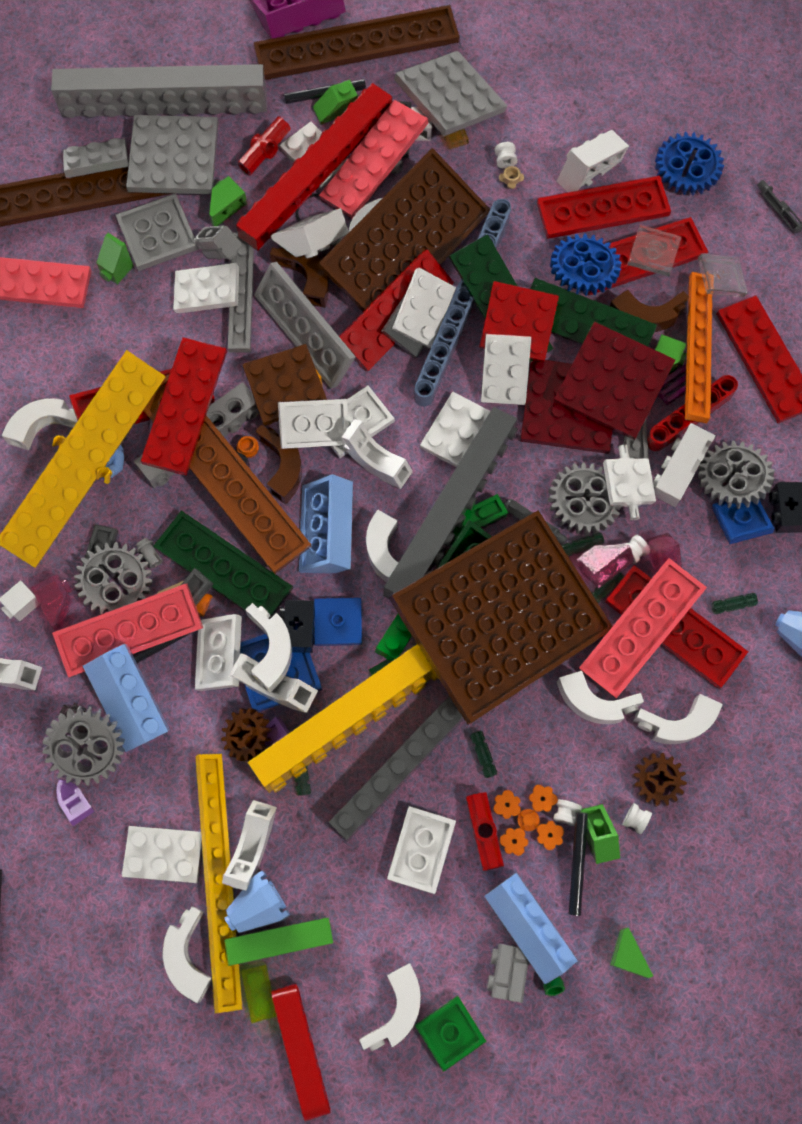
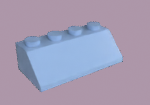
[299,474,353,573]
[83,644,170,752]
[484,872,578,984]

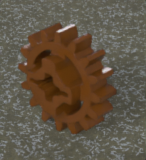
[221,708,272,761]
[632,753,687,807]

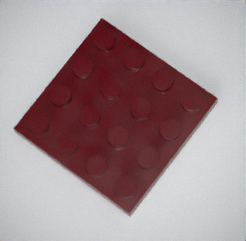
[554,322,676,440]
[520,360,612,454]

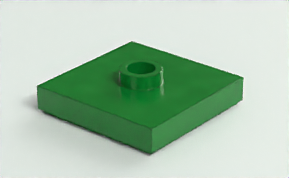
[415,995,487,1072]

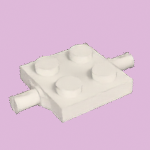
[603,445,656,520]

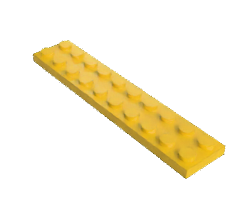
[0,350,166,568]

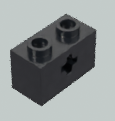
[769,482,802,533]
[280,600,315,653]

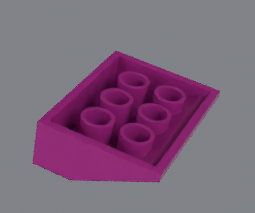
[250,0,346,39]

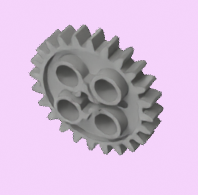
[698,441,775,509]
[548,462,622,535]
[74,542,152,615]
[42,706,125,786]

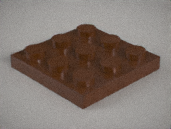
[242,344,327,426]

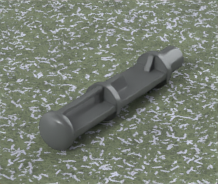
[757,180,802,233]
[504,498,567,545]

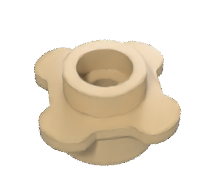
[499,166,524,189]

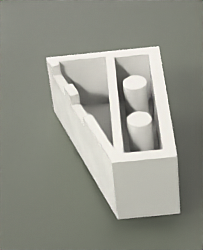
[556,130,629,192]
[653,423,716,508]

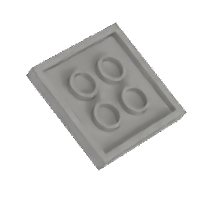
[116,193,199,271]

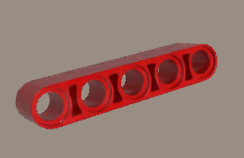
[647,375,738,451]
[271,983,331,1122]

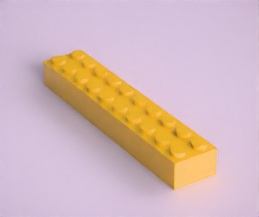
[248,645,439,793]

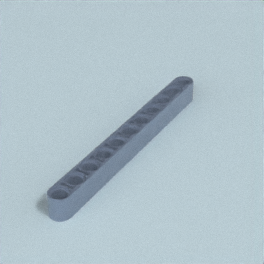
[414,198,511,407]

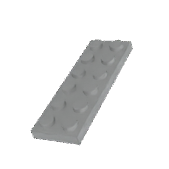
[254,262,356,389]

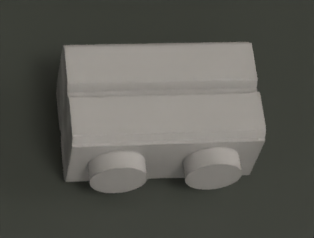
[193,226,241,260]
[487,944,528,1003]

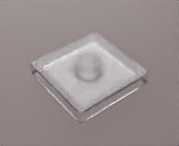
[627,225,681,277]
[698,253,748,297]

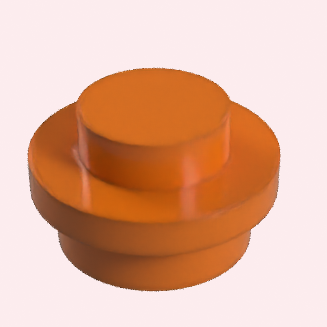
[236,436,259,458]

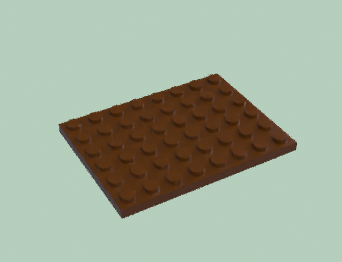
[389,510,613,725]

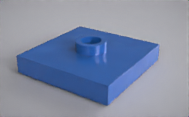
[712,500,774,544]
[314,598,362,646]

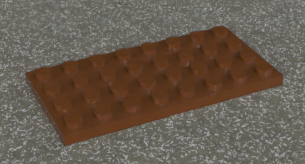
[317,148,490,311]

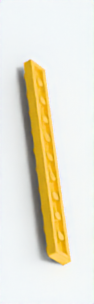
[195,754,242,1013]

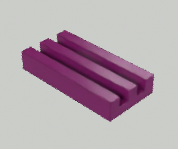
[658,364,686,405]

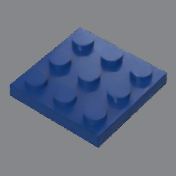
[240,623,322,712]

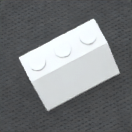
[271,208,349,258]

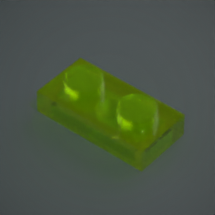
[241,964,277,1023]

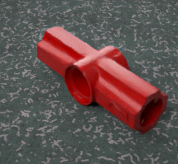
[237,116,291,176]
[466,792,504,871]

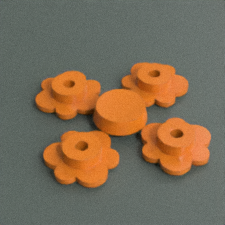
[493,785,564,856]

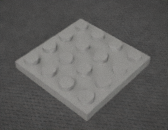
[394,51,507,136]
[126,115,219,194]

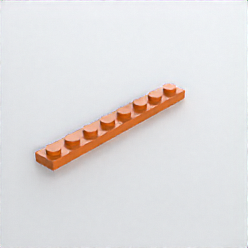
[685,272,713,423]

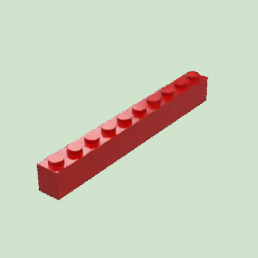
[236,83,392,251]

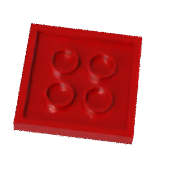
[479,281,559,362]

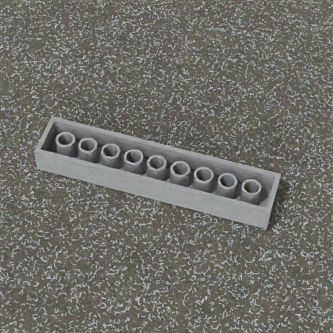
[51,64,267,118]

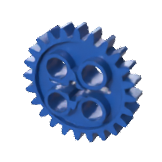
[655,132,724,196]
[550,234,622,296]

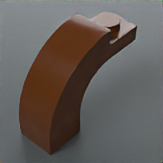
[270,247,329,308]
[609,289,689,332]
[256,424,302,505]

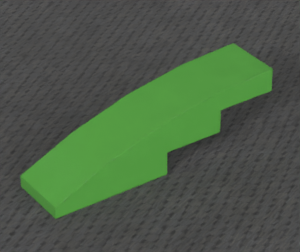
[224,917,333,966]

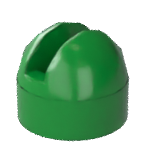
[543,976,565,996]

